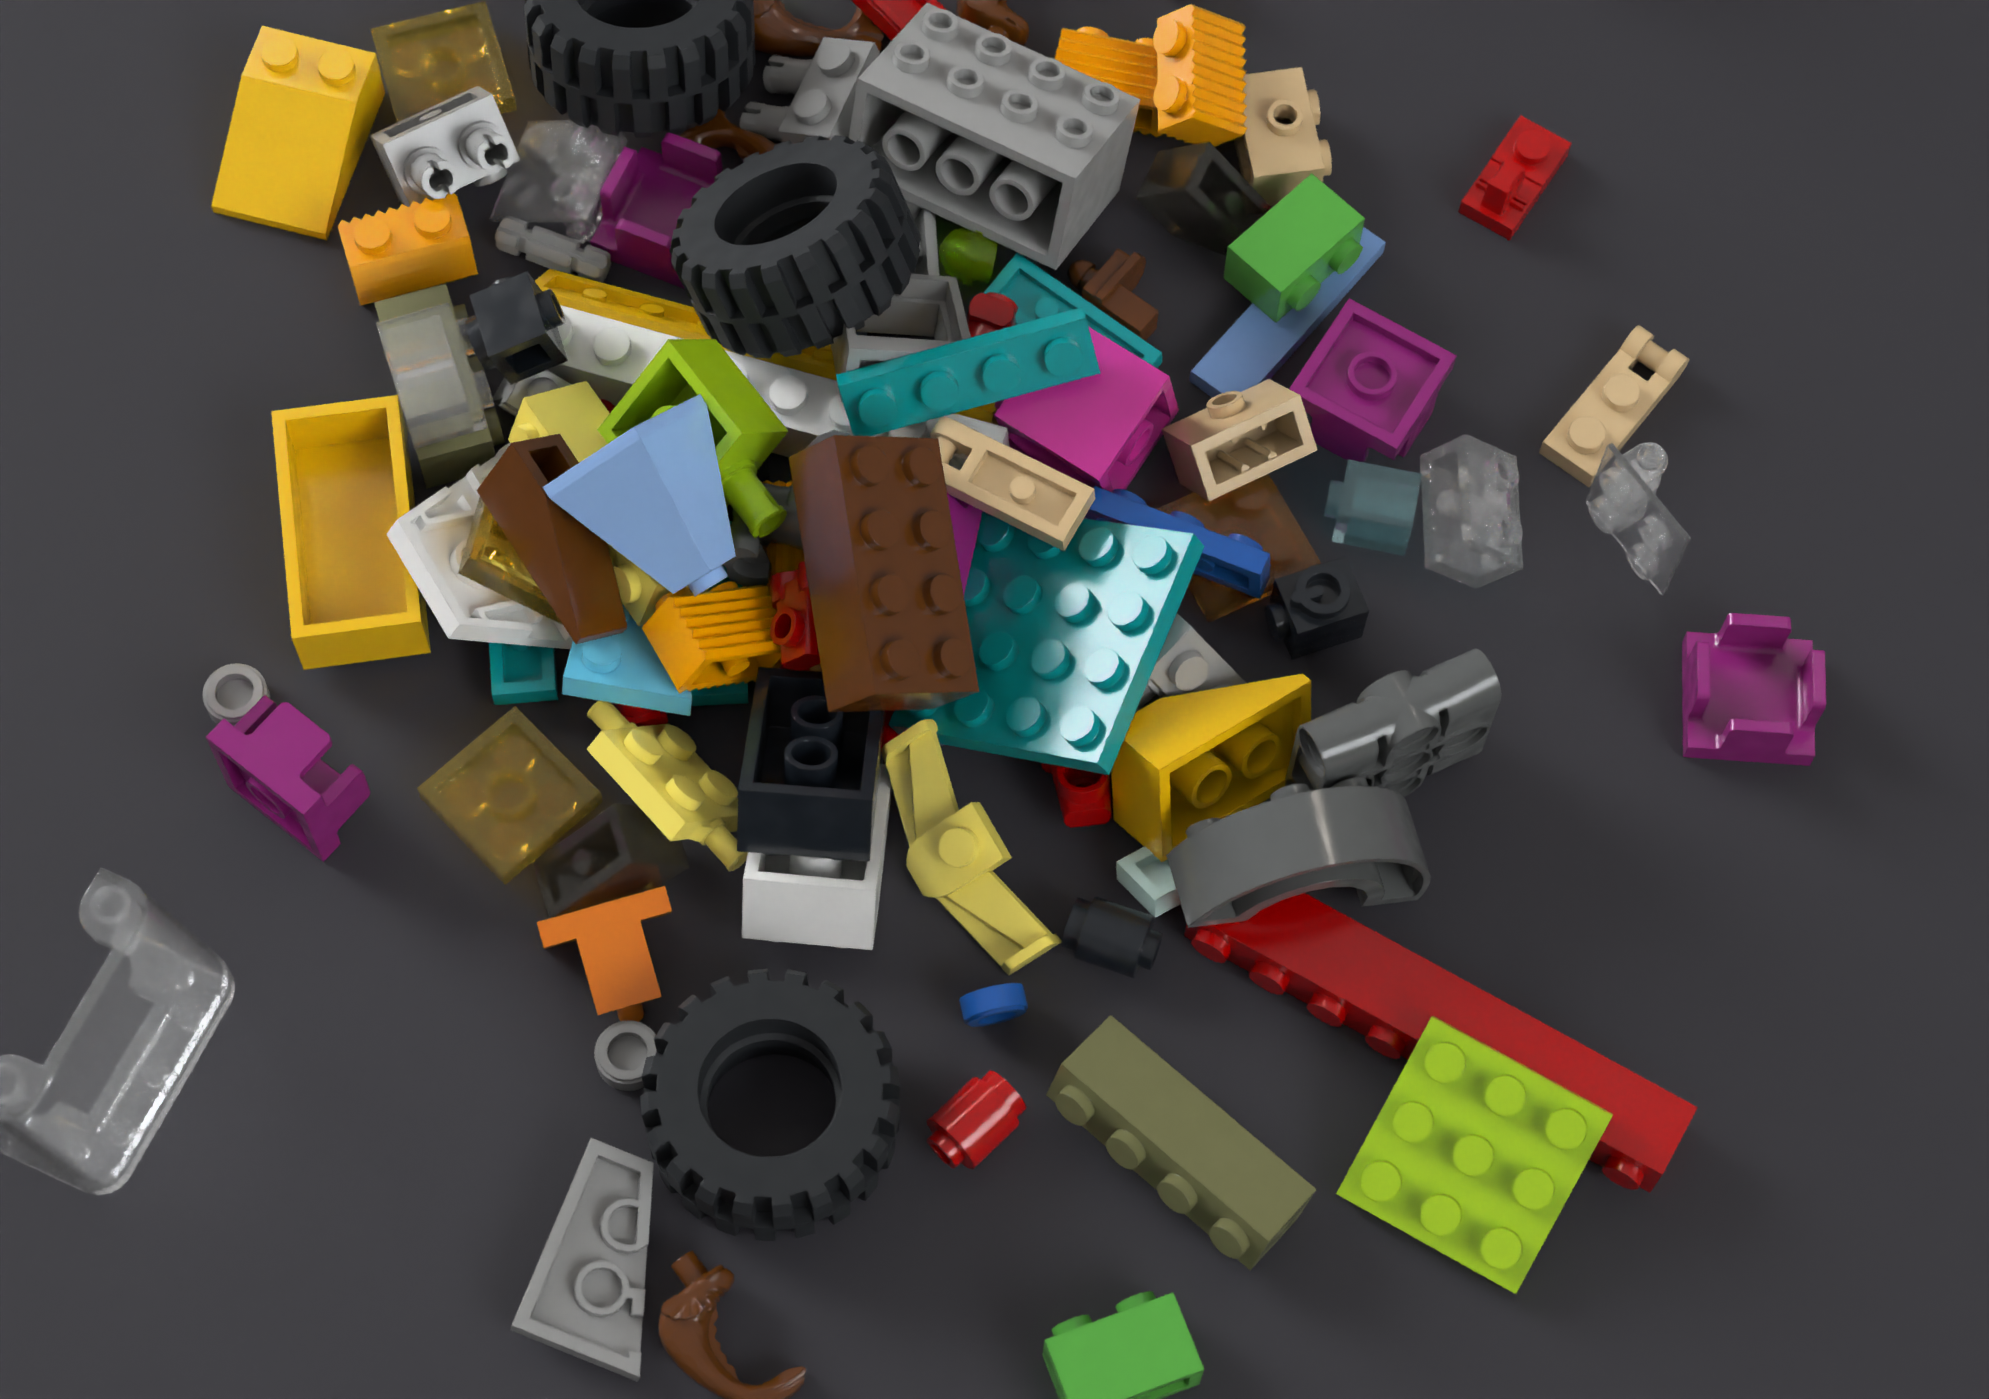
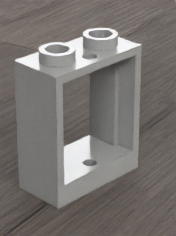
[831,274,971,402]

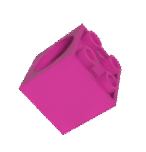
[994,326,1179,492]

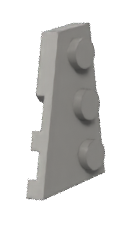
[510,1138,654,1382]

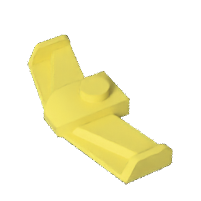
[882,719,1062,976]

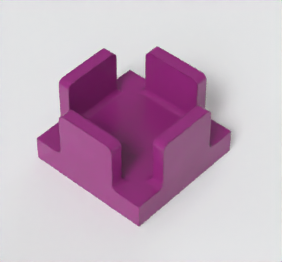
[590,132,723,289]
[1289,298,1457,467]
[1682,613,1826,766]
[206,695,371,862]

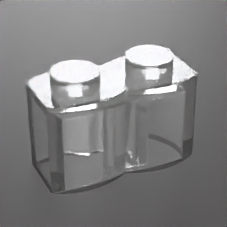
[376,302,494,449]

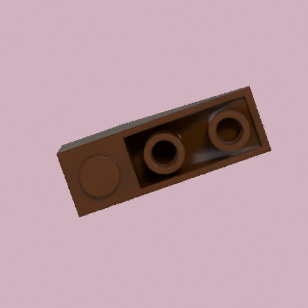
[476,434,628,644]

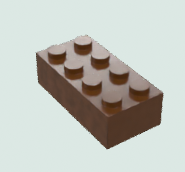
[788,435,979,712]

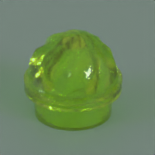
[939,227,998,286]

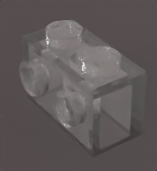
[1420,434,1523,589]

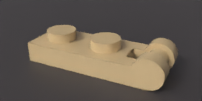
[1539,325,1689,487]
[930,417,1096,551]

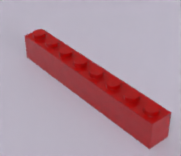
[1184,893,1698,1193]

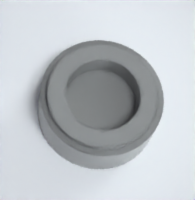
[203,663,271,726]
[594,1020,656,1091]

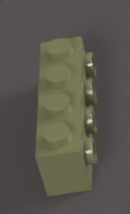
[1046,1015,1317,1271]

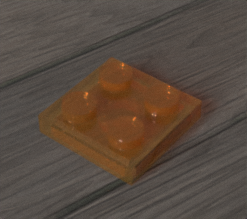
[1157,474,1321,623]

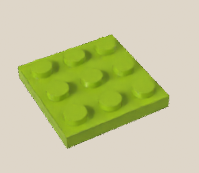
[1336,1016,1613,1294]

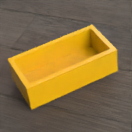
[271,395,431,670]

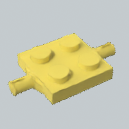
[587,701,748,872]

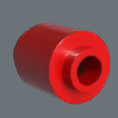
[927,1070,1026,1170]

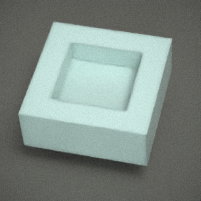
[1116,846,1181,918]

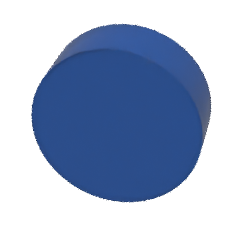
[959,983,1028,1027]

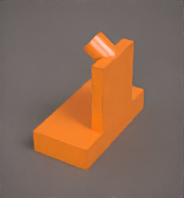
[537,886,672,1022]

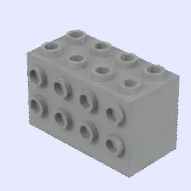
[849,3,1140,270]

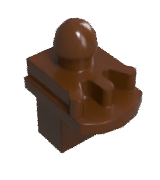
[1068,248,1159,341]

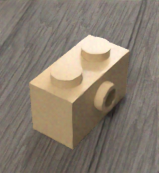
[1234,67,1332,209]
[1162,379,1317,501]

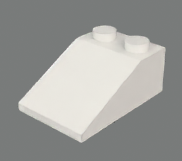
[742,764,892,950]

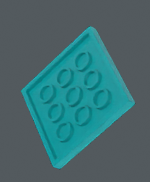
[888,511,1205,775]

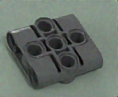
[1285,648,1502,797]

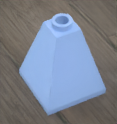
[543,394,736,596]

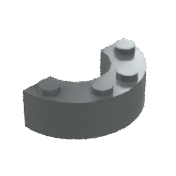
[1167,777,1431,928]

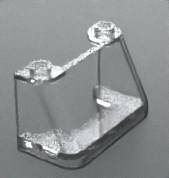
[0,867,235,1195]

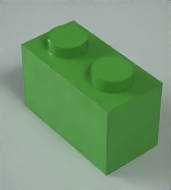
[1223,173,1365,323]
[1042,1291,1204,1399]

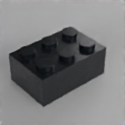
[737,667,885,861]

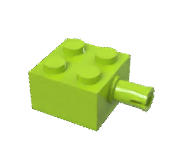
[597,339,789,538]

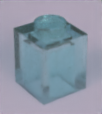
[1324,459,1422,556]

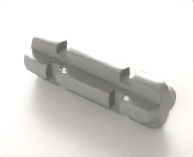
[495,216,611,283]

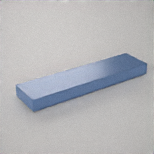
[1189,227,1386,398]

